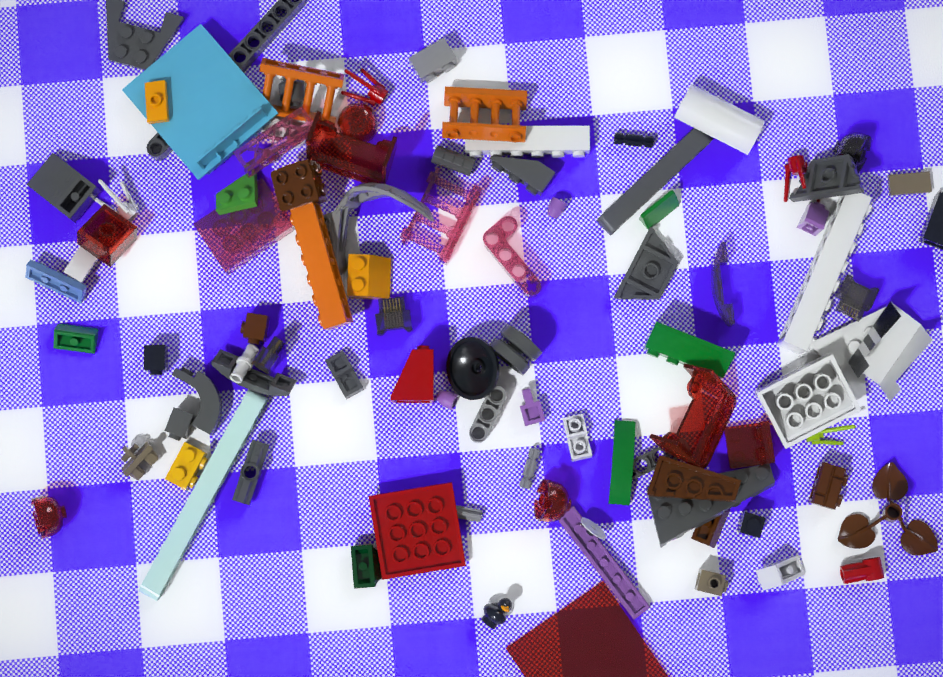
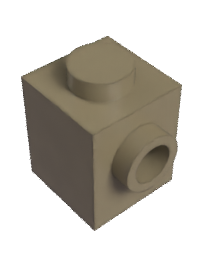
[694,569,728,596]

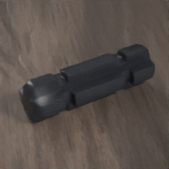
[614,132,654,148]

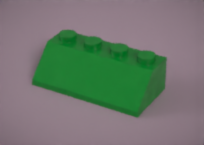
[643,321,735,381]

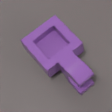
[519,388,546,426]

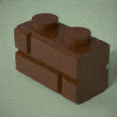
[808,462,849,510]

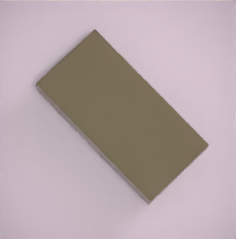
[887,171,932,196]

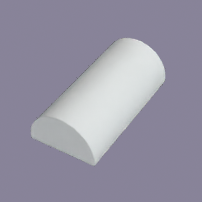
[674,84,765,155]

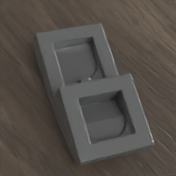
[325,351,365,400]

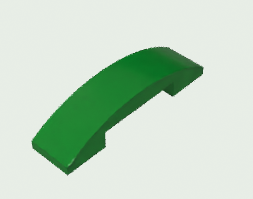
[608,420,636,506]

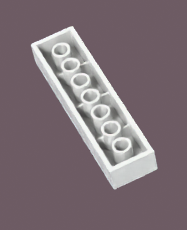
[776,193,872,355]

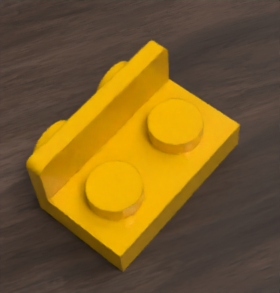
[165,442,208,491]

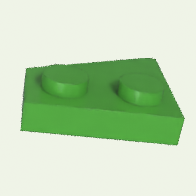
[216,170,258,215]

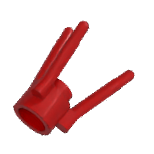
[341,68,389,106]
[784,155,820,202]

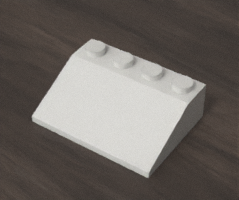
[754,353,862,449]

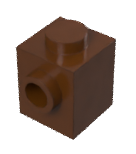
[240,312,270,345]

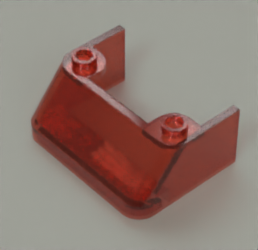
[306,111,397,184]
[650,363,736,469]

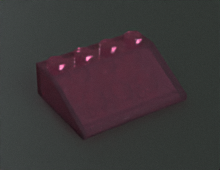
[194,178,295,275]

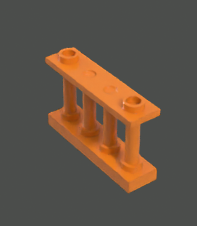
[259,58,345,128]
[442,86,527,142]

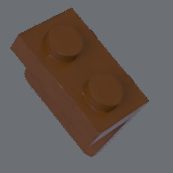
[271,159,328,211]

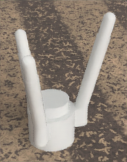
[94,179,139,223]

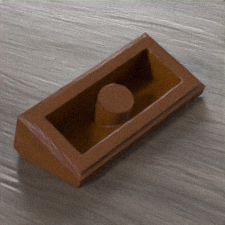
[691,509,730,548]

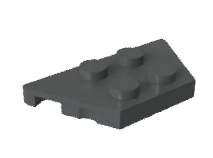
[789,154,864,202]
[614,227,679,300]

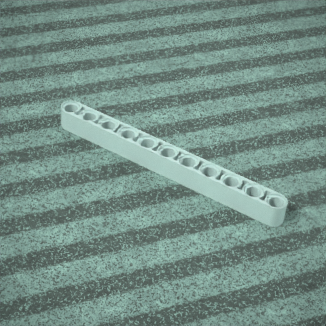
[139,390,268,601]

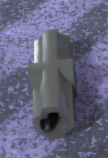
[232,439,270,505]

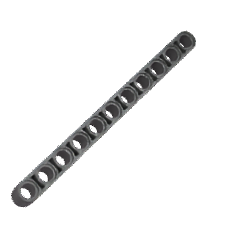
[146,0,306,161]

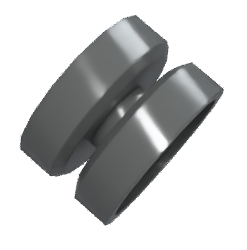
[490,324,542,376]

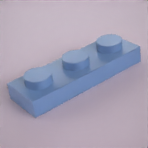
[25,259,87,303]

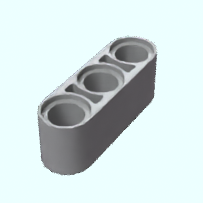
[469,386,506,443]

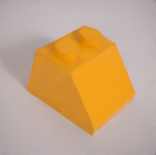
[347,254,391,300]

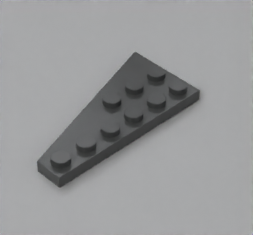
[646,463,775,548]

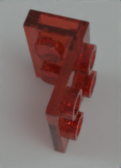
[724,421,775,469]

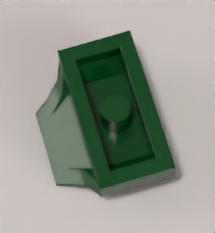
[350,544,382,589]

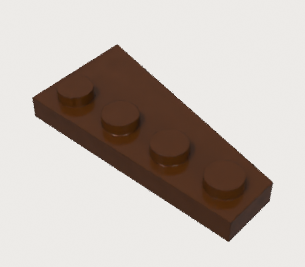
[647,455,741,502]

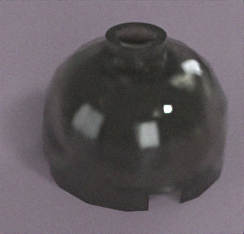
[834,132,872,174]

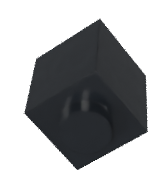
[144,345,168,376]
[736,512,766,538]

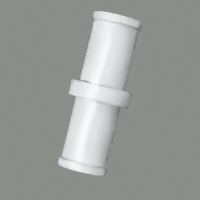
[230,344,259,383]

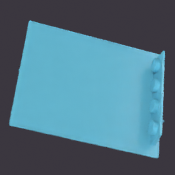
[122,24,278,180]

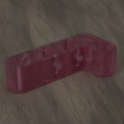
[483,216,541,298]

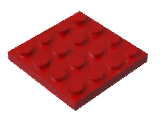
[368,482,466,580]

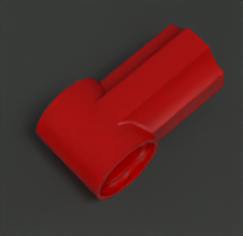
[840,557,885,584]

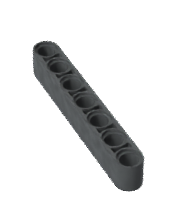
[596,128,713,236]

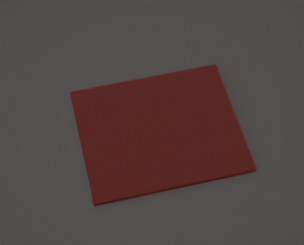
[506,581,668,677]

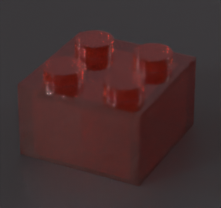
[77,204,137,267]

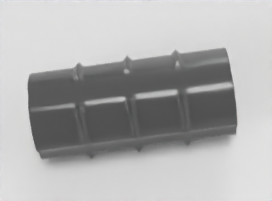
[431,145,476,176]

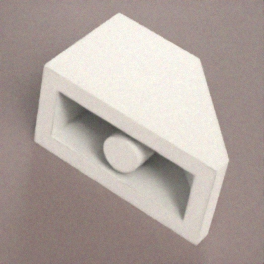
[755,555,805,590]

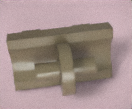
[121,441,159,480]

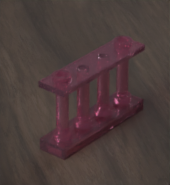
[400,167,482,266]

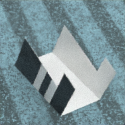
[848,301,933,401]

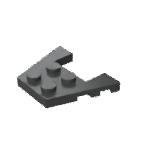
[106,0,185,71]

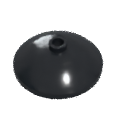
[446,337,500,400]

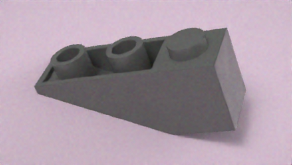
[490,156,555,196]

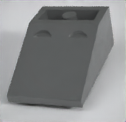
[26,153,101,223]

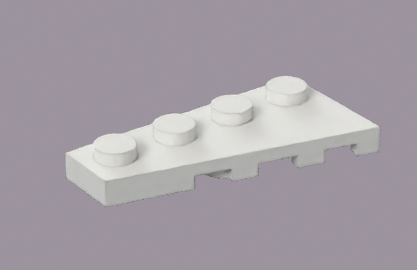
[812,307,886,371]

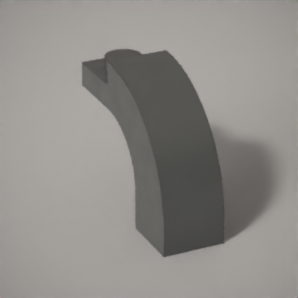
[172,367,222,436]

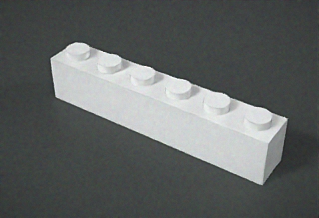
[465,126,590,158]

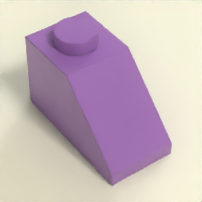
[796,202,829,236]

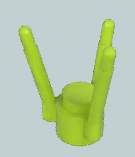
[806,425,856,445]

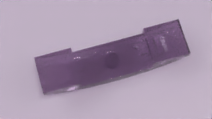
[710,242,735,327]

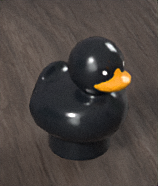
[481,598,512,629]

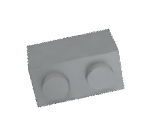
[409,38,457,84]

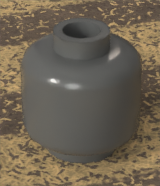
[278,78,306,107]

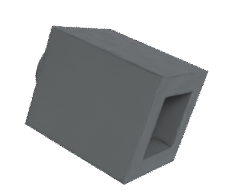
[164,407,196,441]

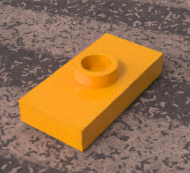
[145,80,169,124]

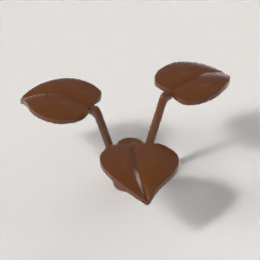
[837,462,938,556]

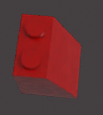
[391,345,434,403]

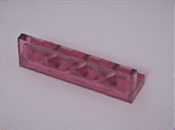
[233,106,317,178]

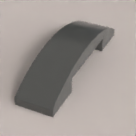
[211,349,297,396]

